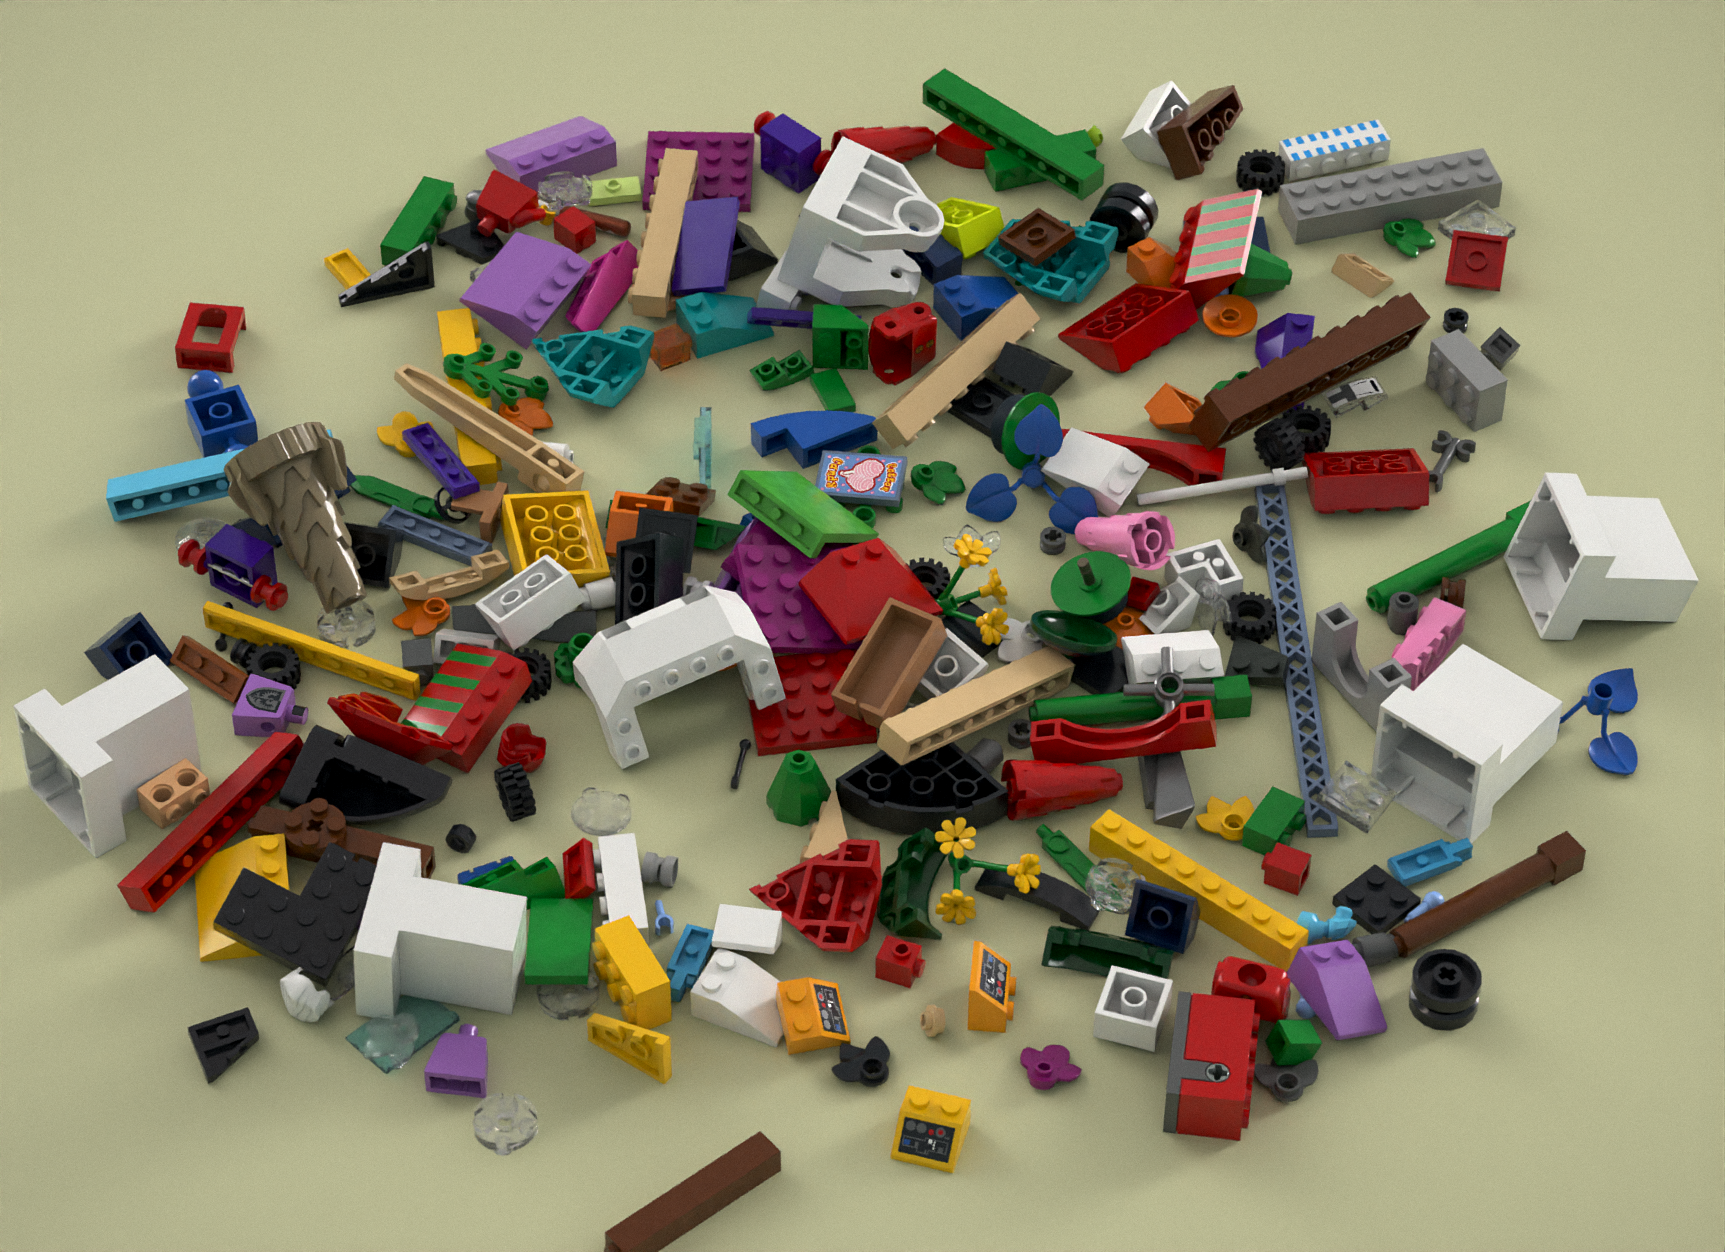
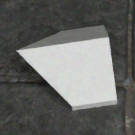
[1139,576,1200,634]

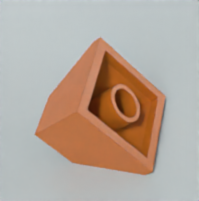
[1126,237,1177,288]
[1144,383,1203,435]

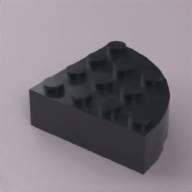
[836,742,1008,835]

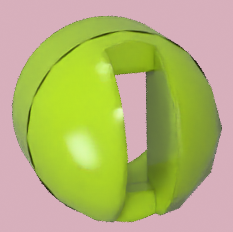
[1087,125,1103,148]

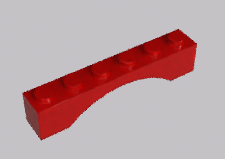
[1062,429,1226,486]
[1030,700,1217,764]

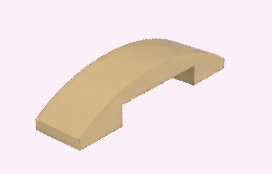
[389,550,509,600]

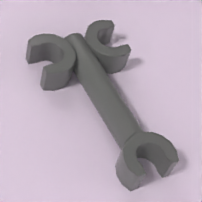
[1429,430,1476,493]

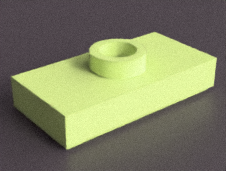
[585,176,642,206]

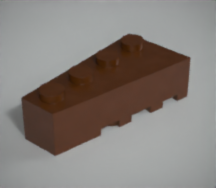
[1156,85,1243,180]

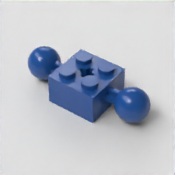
[184,370,258,458]

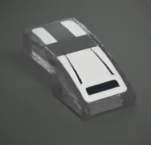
[1322,376,1389,418]

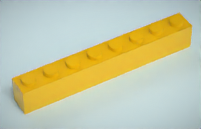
[437,308,502,485]
[1089,809,1309,972]

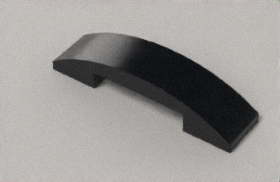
[975,864,1101,930]

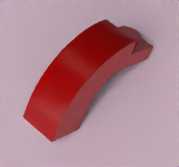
[936,123,996,169]

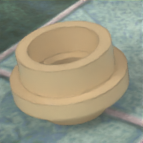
[920,1005,945,1037]

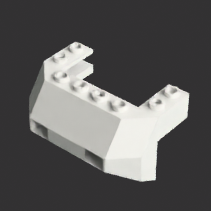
[572,586,786,769]

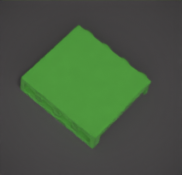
[727,470,879,558]

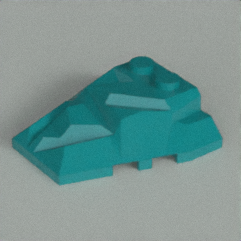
[983,219,1119,304]

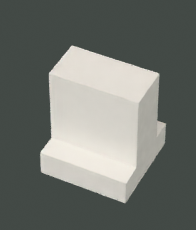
[1503,472,1699,640]
[1370,644,1563,844]
[14,654,201,858]
[353,842,527,1021]

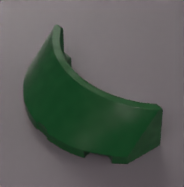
[876,827,948,940]
[1041,926,1174,979]

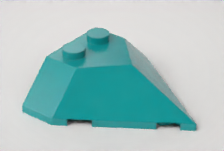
[531,325,655,408]

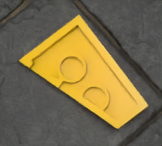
[587,1013,672,1084]

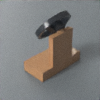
[434,482,509,543]

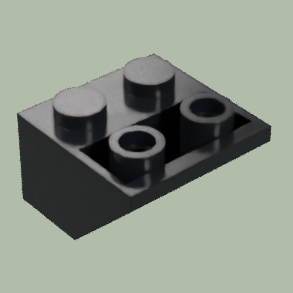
[728,220,778,281]

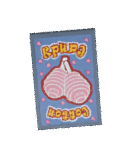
[815,450,908,507]

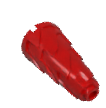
[831,126,936,163]
[1001,759,1123,821]

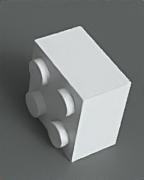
[1093,965,1173,1052]

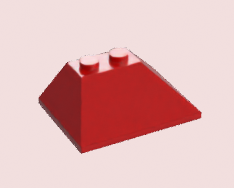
[798,538,943,645]

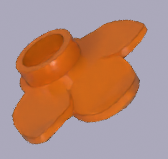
[498,397,553,435]
[392,596,451,636]

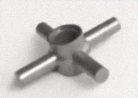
[1123,646,1214,715]

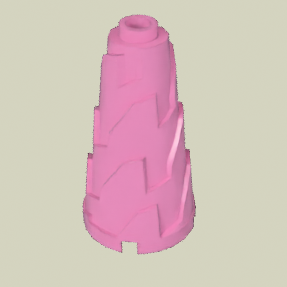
[1075,511,1175,570]

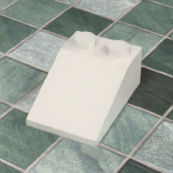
[1041,427,1149,517]
[690,947,784,1048]

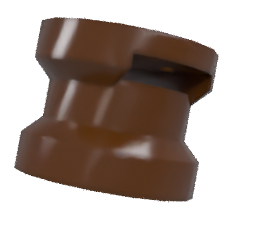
[1440,577,1466,609]

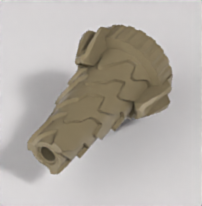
[223,422,367,614]

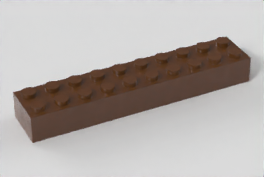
[1188,292,1431,452]

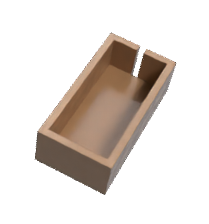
[831,597,948,729]

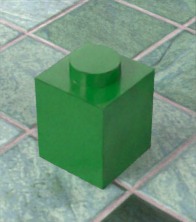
[1265,1020,1322,1065]

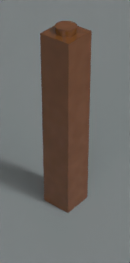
[248,805,436,879]
[604,1131,781,1252]

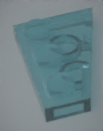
[693,407,712,489]

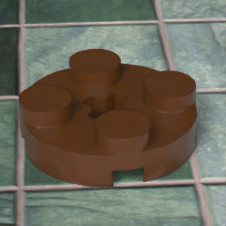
[284,798,346,857]

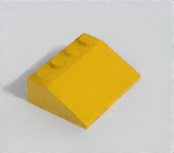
[500,490,610,588]
[195,833,290,962]

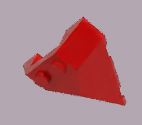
[327,692,453,765]
[749,839,882,952]

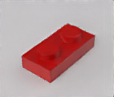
[562,838,596,899]

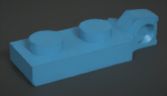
[1387,838,1473,887]
[667,924,714,1002]

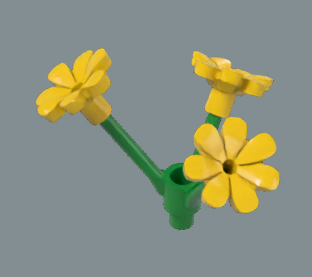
[935,534,1009,646]
[935,817,1041,925]

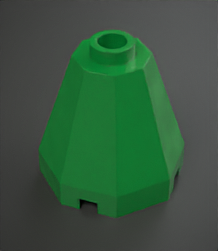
[1228,243,1292,297]
[766,750,831,827]

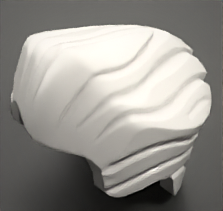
[280,967,334,1022]

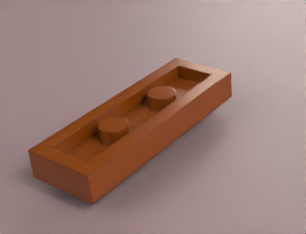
[170,635,249,704]

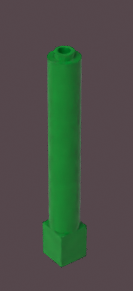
[1366,500,1531,614]
[1028,674,1252,726]

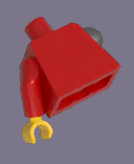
[464,169,556,237]

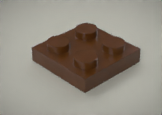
[998,208,1076,267]
[646,477,716,517]

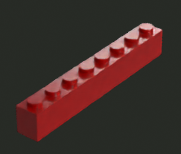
[117,732,304,913]

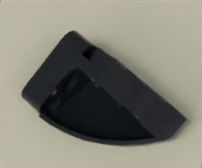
[279,725,453,825]

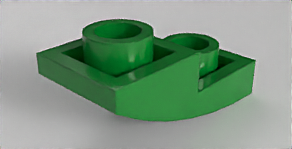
[749,350,815,391]

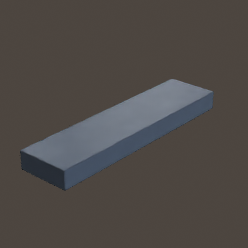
[378,505,493,567]

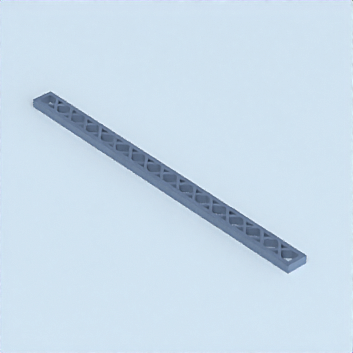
[1254,484,1338,838]

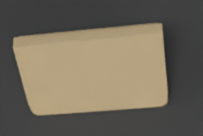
[1332,253,1394,298]

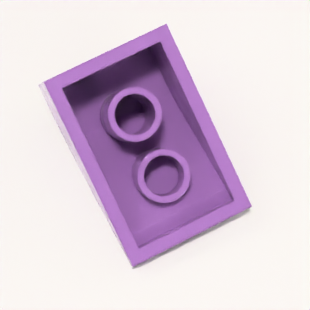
[1287,940,1388,1040]

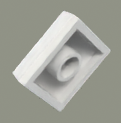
[711,904,783,954]

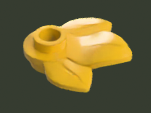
[377,411,434,458]
[1195,796,1254,841]

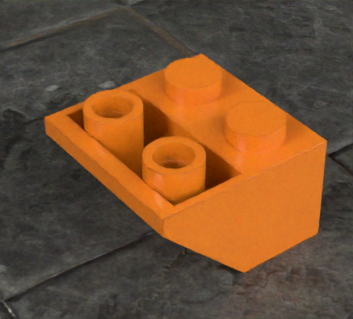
[605,491,673,557]

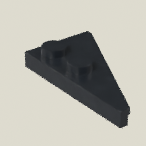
[338,241,435,307]

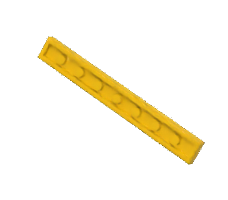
[202,601,421,701]

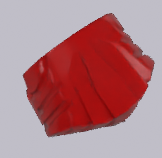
[496,723,547,773]

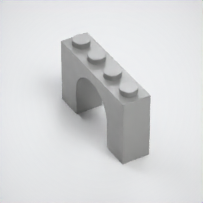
[1312,602,1412,732]

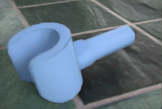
[655,900,674,936]

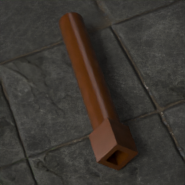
[1389,831,1586,958]

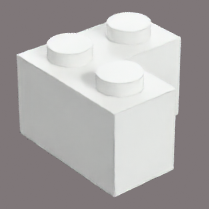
[1164,539,1244,610]

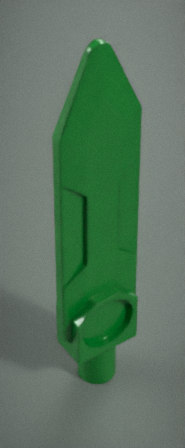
[350,475,448,521]
[1036,824,1125,912]

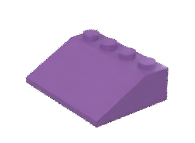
[486,116,617,194]
[459,232,591,350]

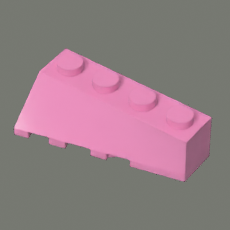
[1392,597,1466,691]

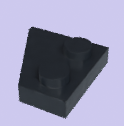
[436,219,505,266]

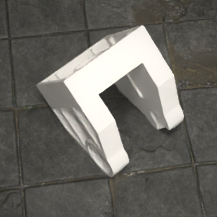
[777,137,945,307]

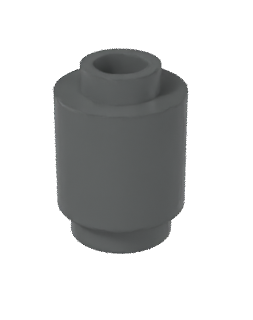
[1387,592,1419,635]
[966,738,1004,773]
[1352,932,1398,967]

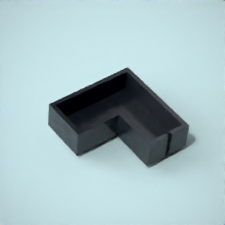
[213,842,376,987]

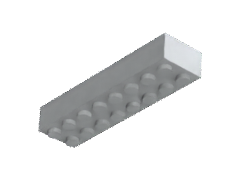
[1278,148,1503,245]

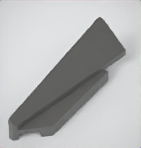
[452,604,597,643]
[1138,713,1195,829]

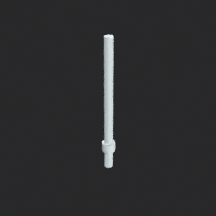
[1137,467,1308,506]

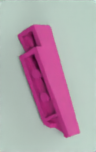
[565,240,639,332]

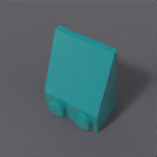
[676,292,774,359]

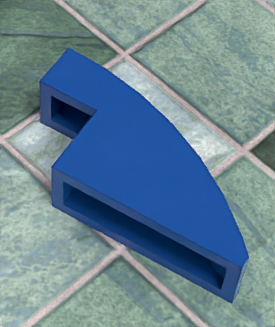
[751,410,878,469]

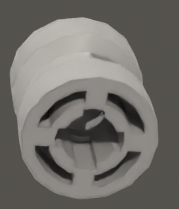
[641,852,679,887]

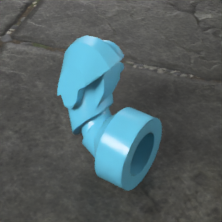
[1297,906,1357,944]

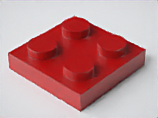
[1445,230,1508,292]

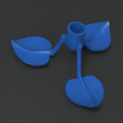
[966,404,1098,534]
[1558,668,1638,775]

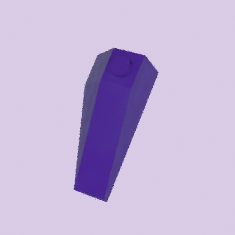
[1255,313,1315,415]

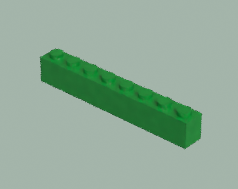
[923,68,1104,201]

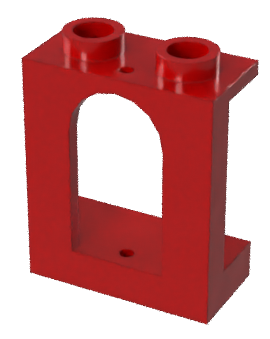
[175,302,247,373]

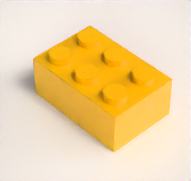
[592,915,672,1030]

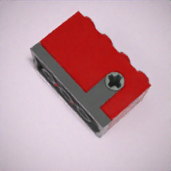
[1163,991,1260,1141]

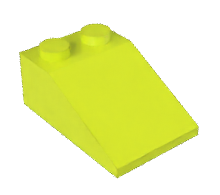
[936,197,1004,259]

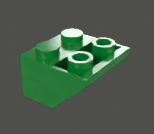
[812,304,869,370]

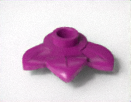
[1020,1044,1082,1090]

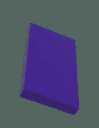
[671,197,740,296]

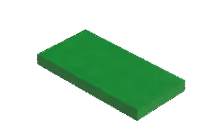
[524,898,594,985]

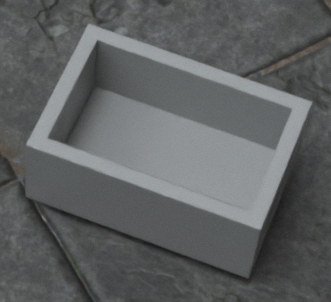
[1426,329,1508,432]

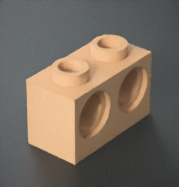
[137,758,210,829]

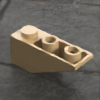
[800,790,848,863]

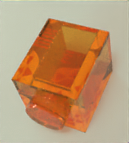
[649,323,693,371]

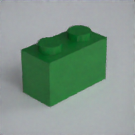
[1242,786,1307,856]

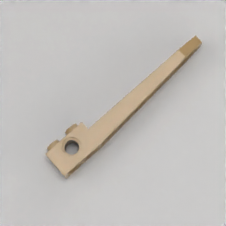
[394,363,585,493]

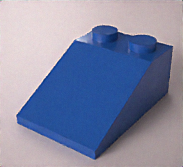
[933,275,1019,341]

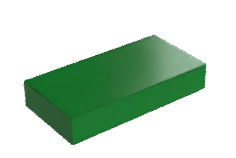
[810,368,856,412]

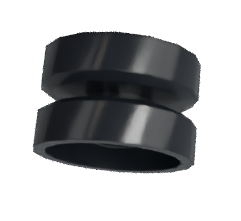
[1090,182,1158,253]
[1409,949,1482,1031]

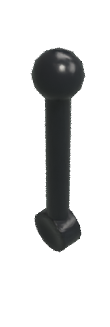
[215,602,233,652]
[731,739,751,789]

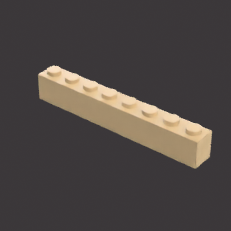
[628,148,698,318]
[872,293,1040,449]
[877,646,1075,765]

